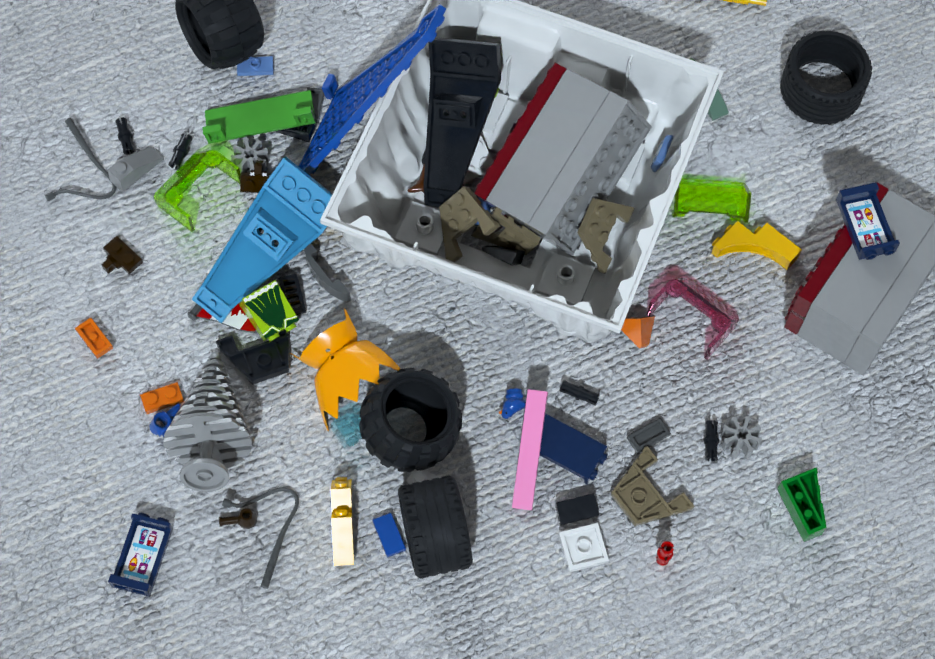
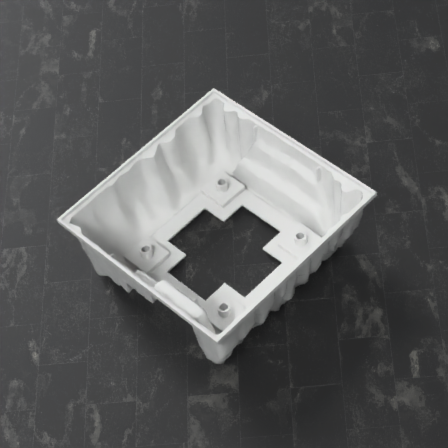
[320,0,724,343]

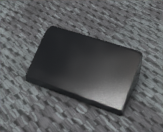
[555,493,599,525]

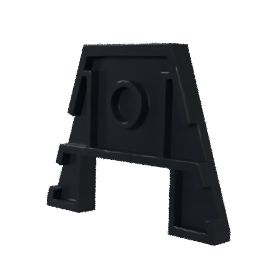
[216,330,289,385]

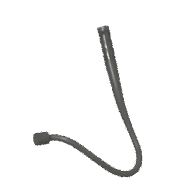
[45,118,116,201]
[222,487,299,589]

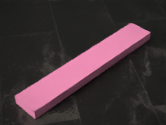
[512,389,548,511]

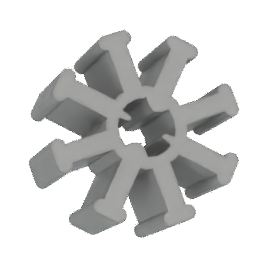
[231,138,269,176]
[720,416,762,459]

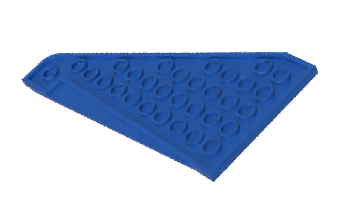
[298,4,446,175]

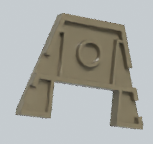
[439,187,500,263]
[577,198,635,274]
[471,207,541,255]
[611,446,695,526]

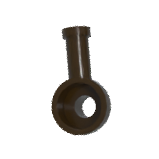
[219,508,257,529]

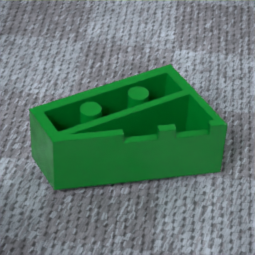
[777,467,827,542]

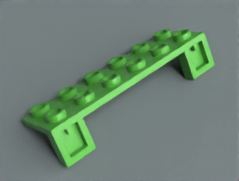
[202,90,316,144]

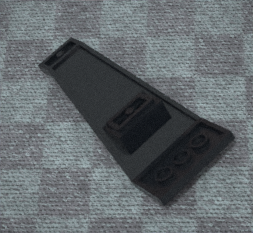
[423,37,501,207]

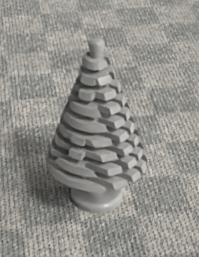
[163,353,252,492]

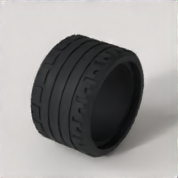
[780,30,872,125]
[398,475,473,579]

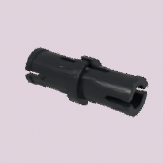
[115,117,135,155]
[168,133,193,170]
[559,380,600,406]
[704,420,719,462]

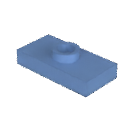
[237,56,273,76]

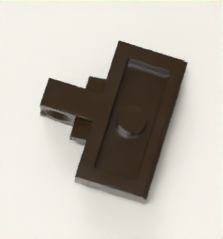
[240,160,271,193]
[101,236,143,274]

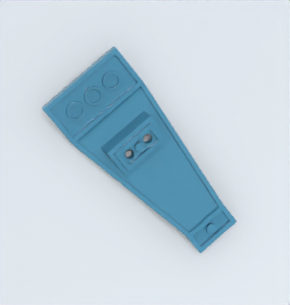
[192,157,333,323]

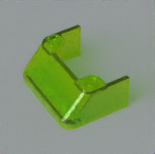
[154,150,240,232]
[671,178,752,223]

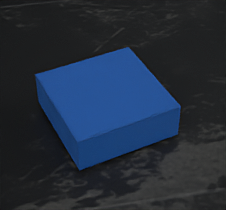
[322,74,339,100]

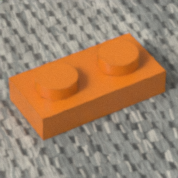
[75,318,113,359]
[140,382,184,414]

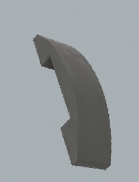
[304,244,351,302]

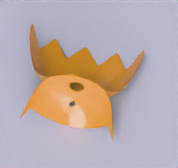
[290,308,400,431]

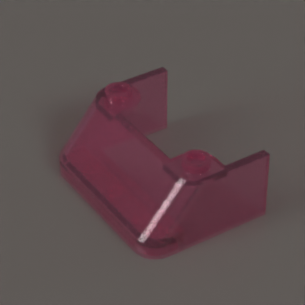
[647,276,739,360]

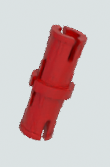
[656,541,674,566]

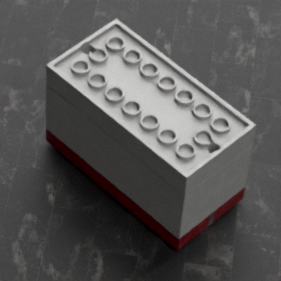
[474,63,652,256]
[784,182,935,376]

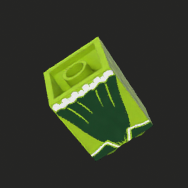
[239,280,299,342]

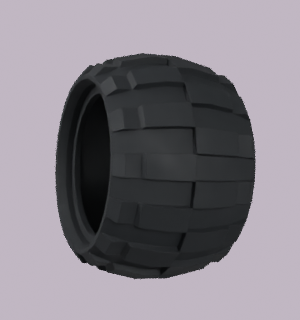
[175,0,264,69]
[359,368,462,472]

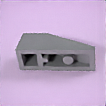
[108,147,164,192]

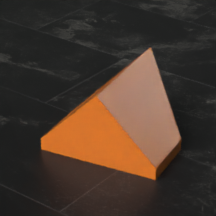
[621,316,655,349]

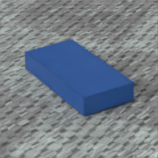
[372,513,406,558]

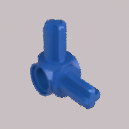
[149,404,181,437]

